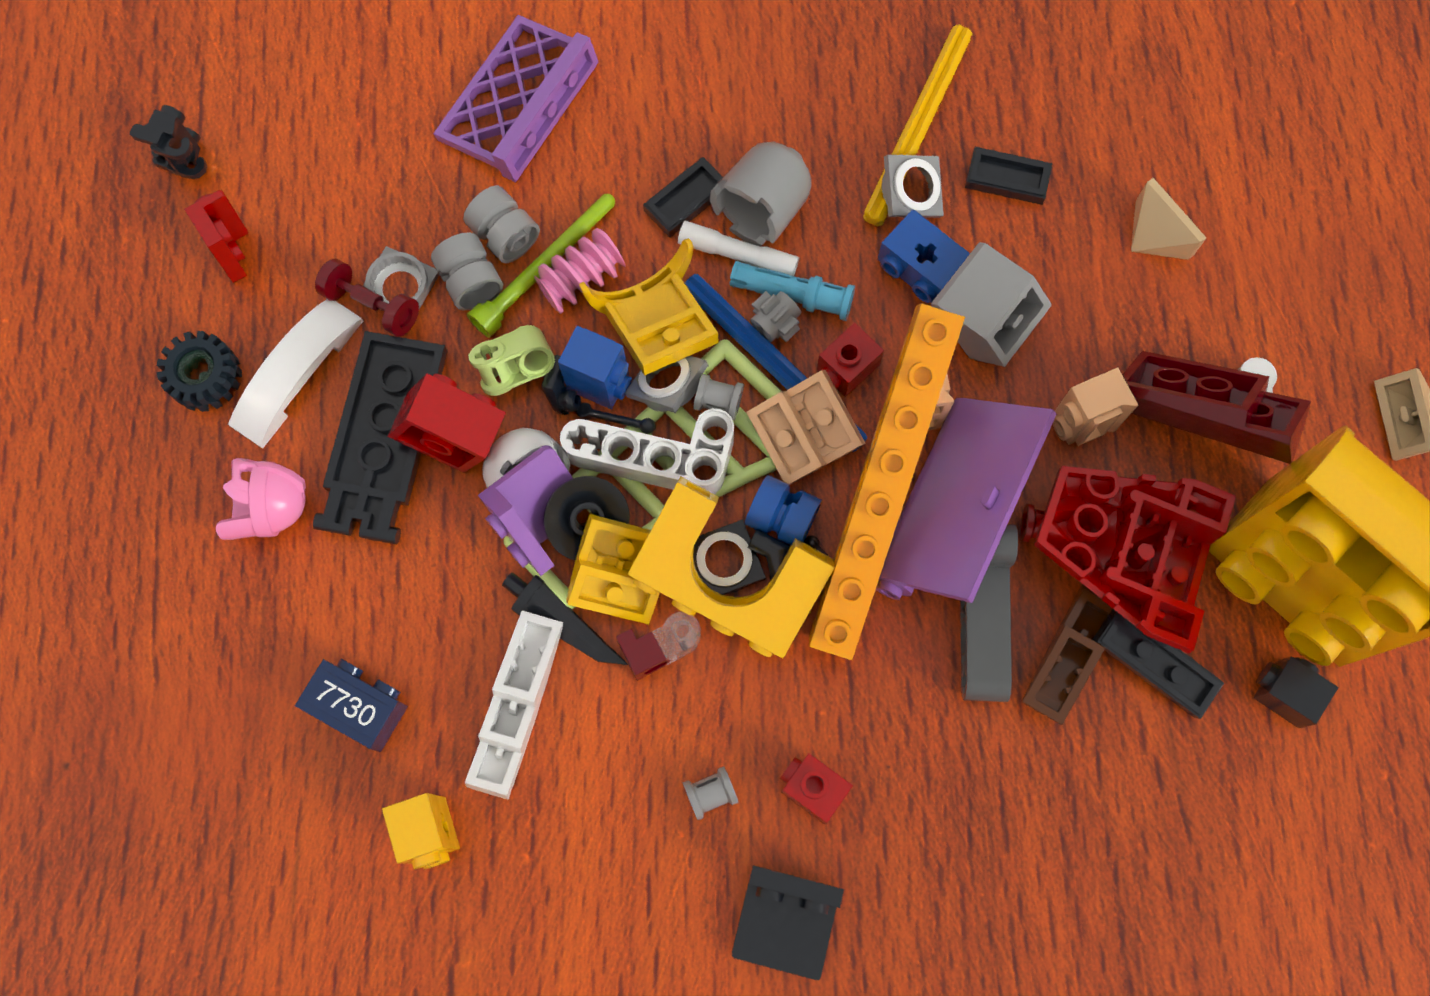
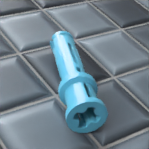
[730,261,855,321]

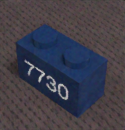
[295,659,408,752]

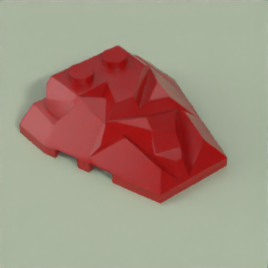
[1034,466,1236,654]

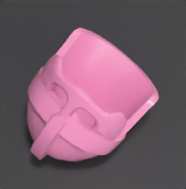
[216,458,306,540]

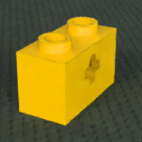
[382,793,460,869]

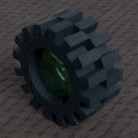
[156,331,242,412]

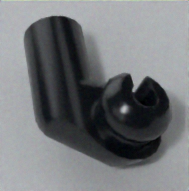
[542,355,581,415]
[747,529,790,581]

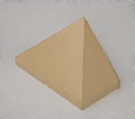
[1131,178,1207,260]
[1374,368,1430,461]

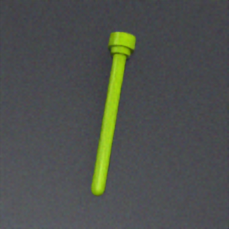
[467,194,615,338]

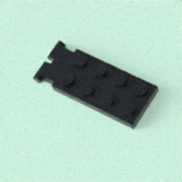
[313,331,448,545]

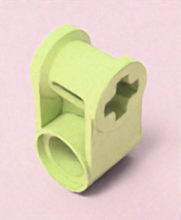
[468,325,555,396]

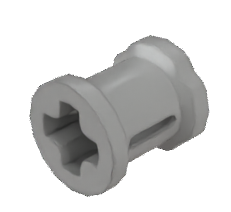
[694,374,744,420]
[683,766,739,821]

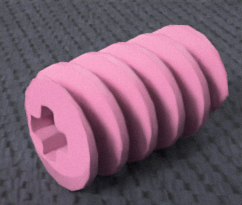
[534,228,626,314]

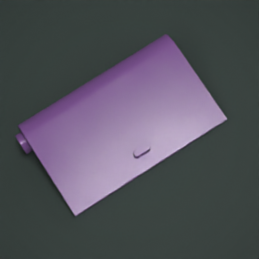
[876,398,1057,603]

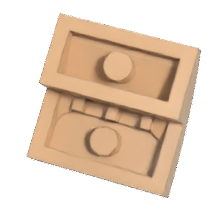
[746,370,866,485]

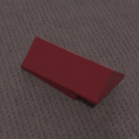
[1122,351,1311,464]

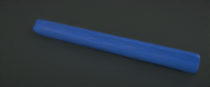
[685,274,867,452]

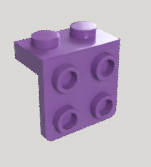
[478,445,584,576]

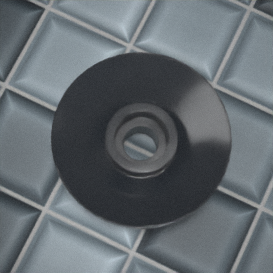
[544,476,630,560]

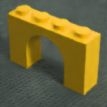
[627,476,835,659]

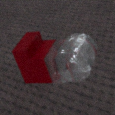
[616,611,701,681]

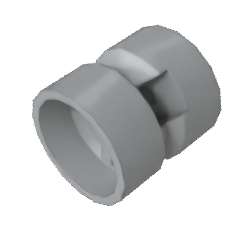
[463,185,540,263]
[431,232,504,311]

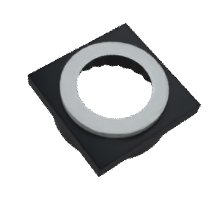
[693,519,766,595]

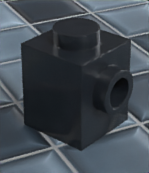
[1253,656,1339,728]

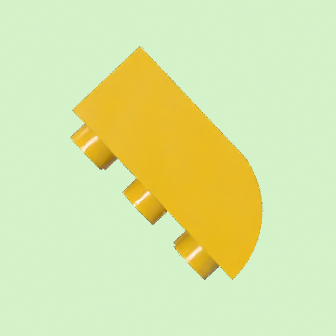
[1209,426,1430,667]

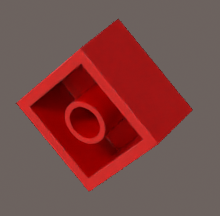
[387,373,506,473]

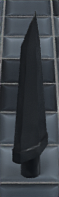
[502,572,628,665]

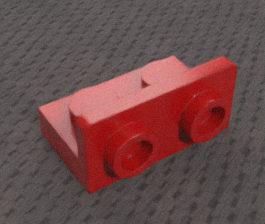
[184,190,248,283]

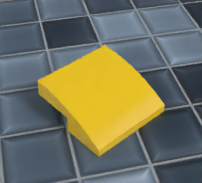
[566,514,660,625]

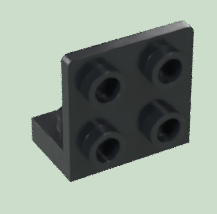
[732,865,844,980]

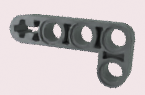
[960,524,1018,702]

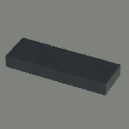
[1092,609,1224,719]

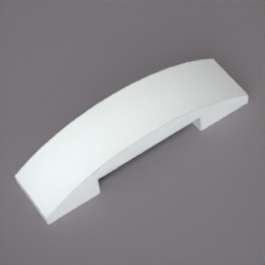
[228,299,363,449]

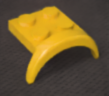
[579,239,718,376]

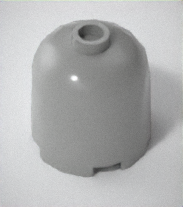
[710,141,812,246]

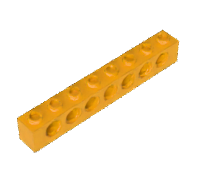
[808,303,965,660]

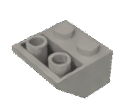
[931,242,1052,367]

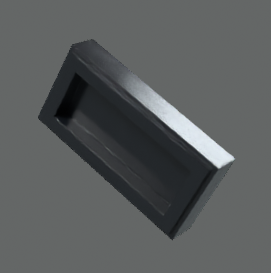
[965,147,1053,205]
[643,157,723,238]

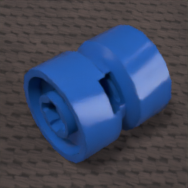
[745,475,822,546]

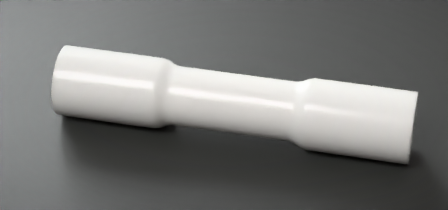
[678,221,800,276]

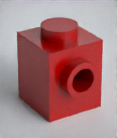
[817,322,884,397]
[780,753,853,824]

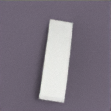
[465,611,563,800]

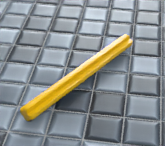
[863,24,972,227]

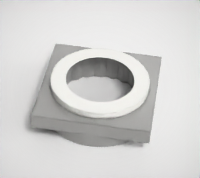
[882,155,944,218]
[363,246,439,311]
[625,356,708,413]

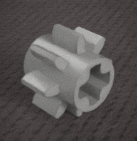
[750,291,801,342]

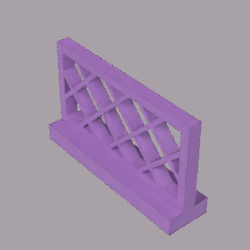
[433,15,599,182]

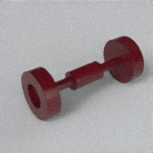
[315,258,419,337]

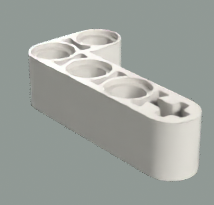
[560,408,734,494]

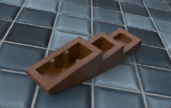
[1021,584,1113,725]

